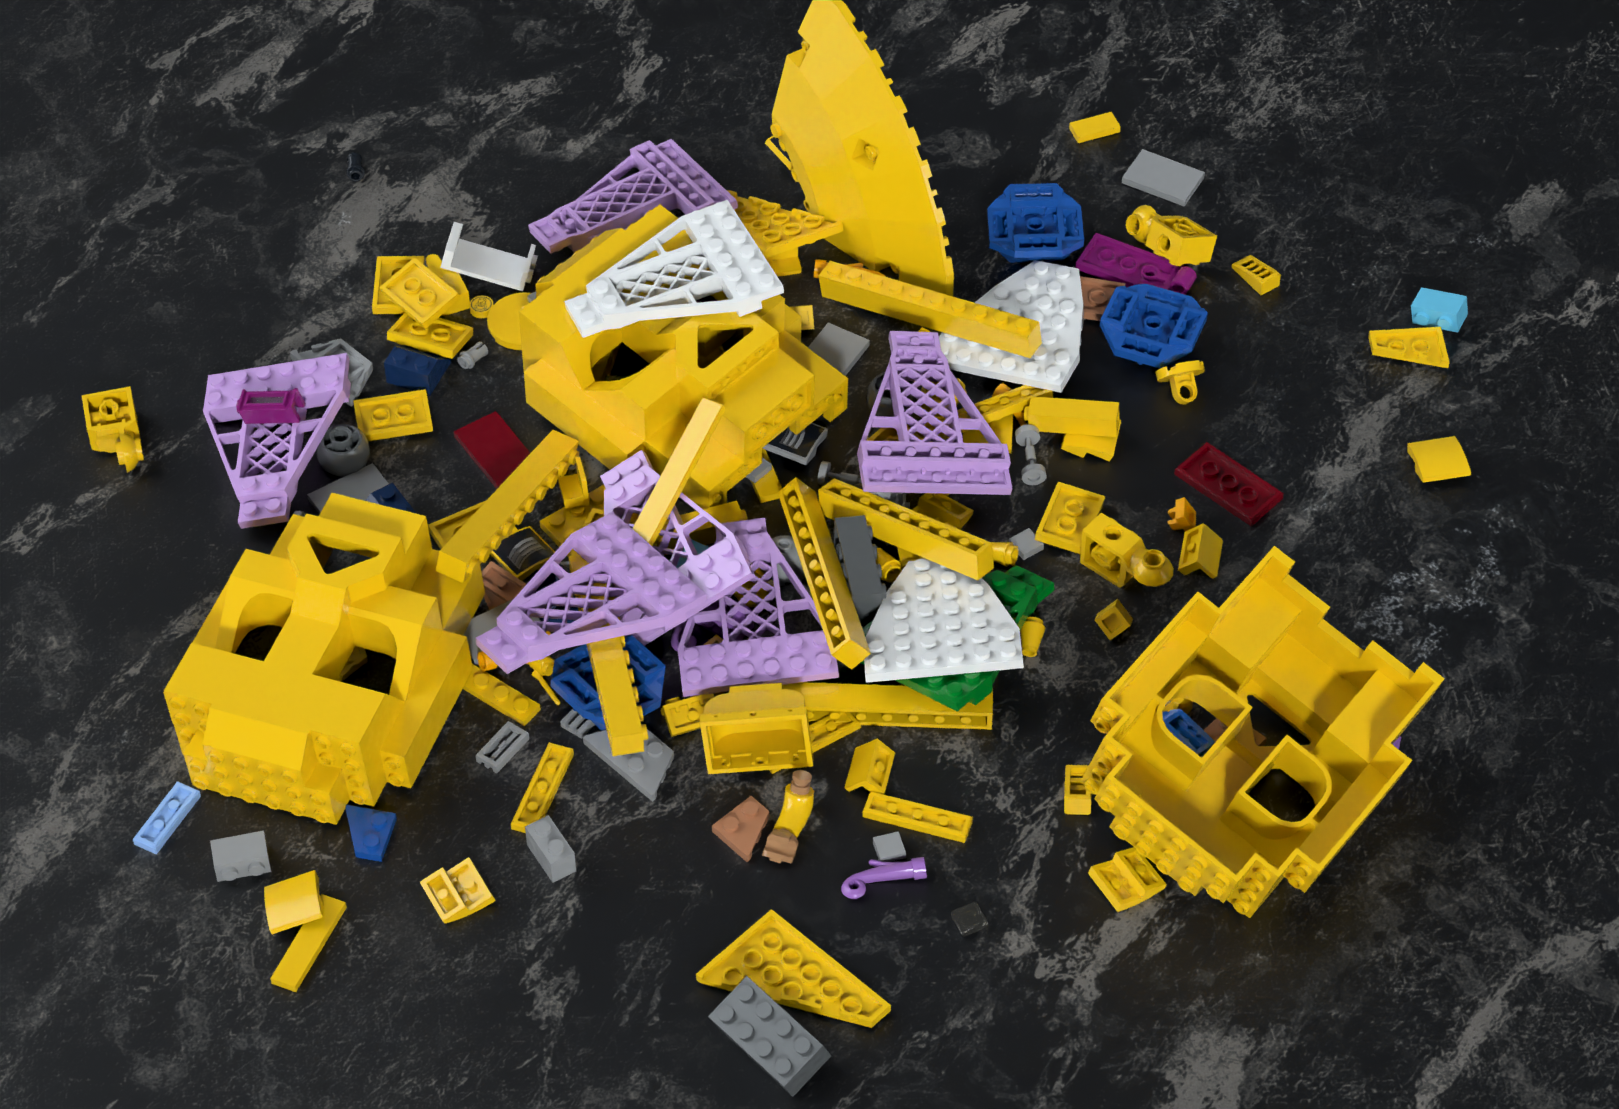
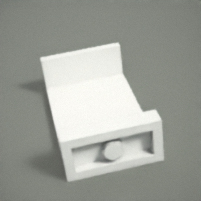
[440,222,538,291]

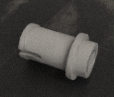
[458,341,488,369]

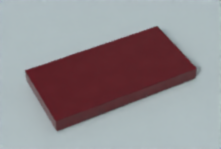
[454,411,530,489]
[1174,442,1284,526]

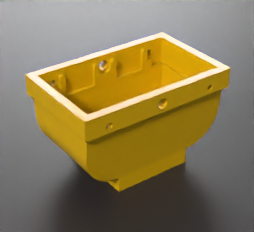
[700,683,813,774]

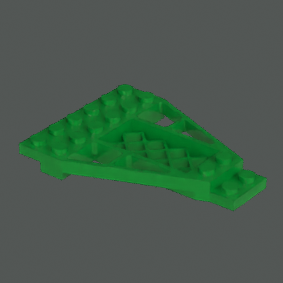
[860,565,1055,711]

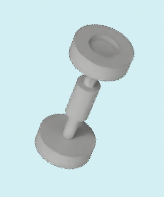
[1015,425,1047,485]
[817,461,862,486]

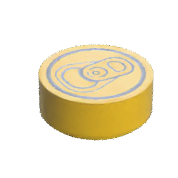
[469,295,493,318]

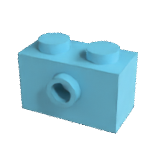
[1411,287,1468,333]

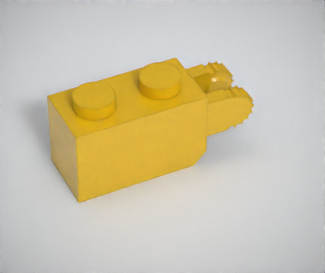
[426,254,470,316]

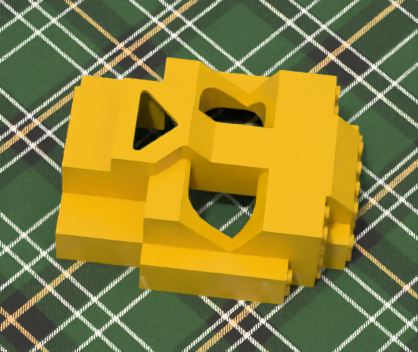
[519,204,848,509]
[163,493,485,825]
[1080,546,1445,918]

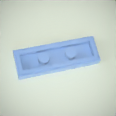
[133,781,201,855]

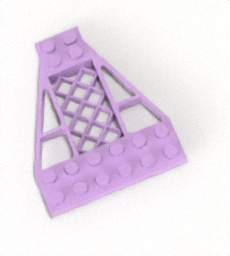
[528,139,738,254]
[857,331,1012,495]
[203,353,351,529]
[600,450,755,646]
[476,512,707,674]
[678,518,839,697]

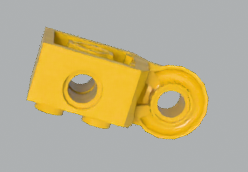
[1126,205,1217,266]
[82,386,144,473]
[1080,513,1174,588]

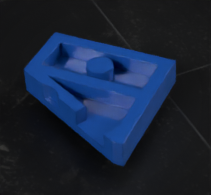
[346,805,397,862]

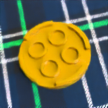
[487,292,531,350]

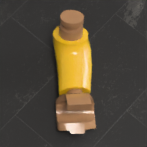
[762,770,814,864]

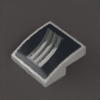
[763,423,828,465]

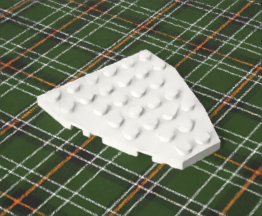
[939,260,1084,393]
[864,559,1024,683]

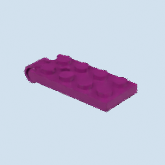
[1076,233,1197,295]

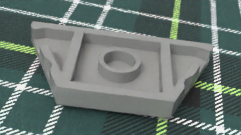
[290,338,373,407]
[583,724,674,802]

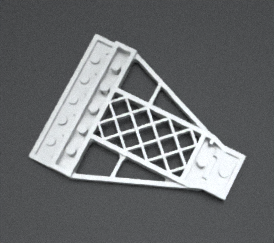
[564,200,784,338]

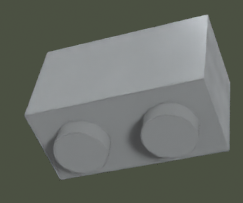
[525,815,576,883]
[210,830,271,882]

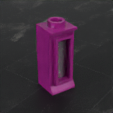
[236,388,306,424]

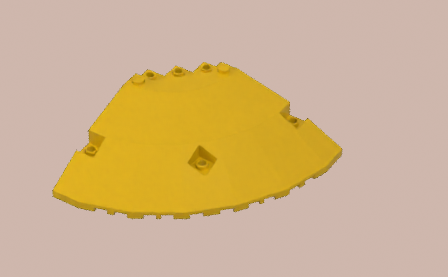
[770,0,954,296]

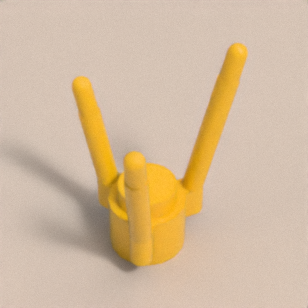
[529,656,560,705]

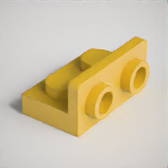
[660,693,714,737]

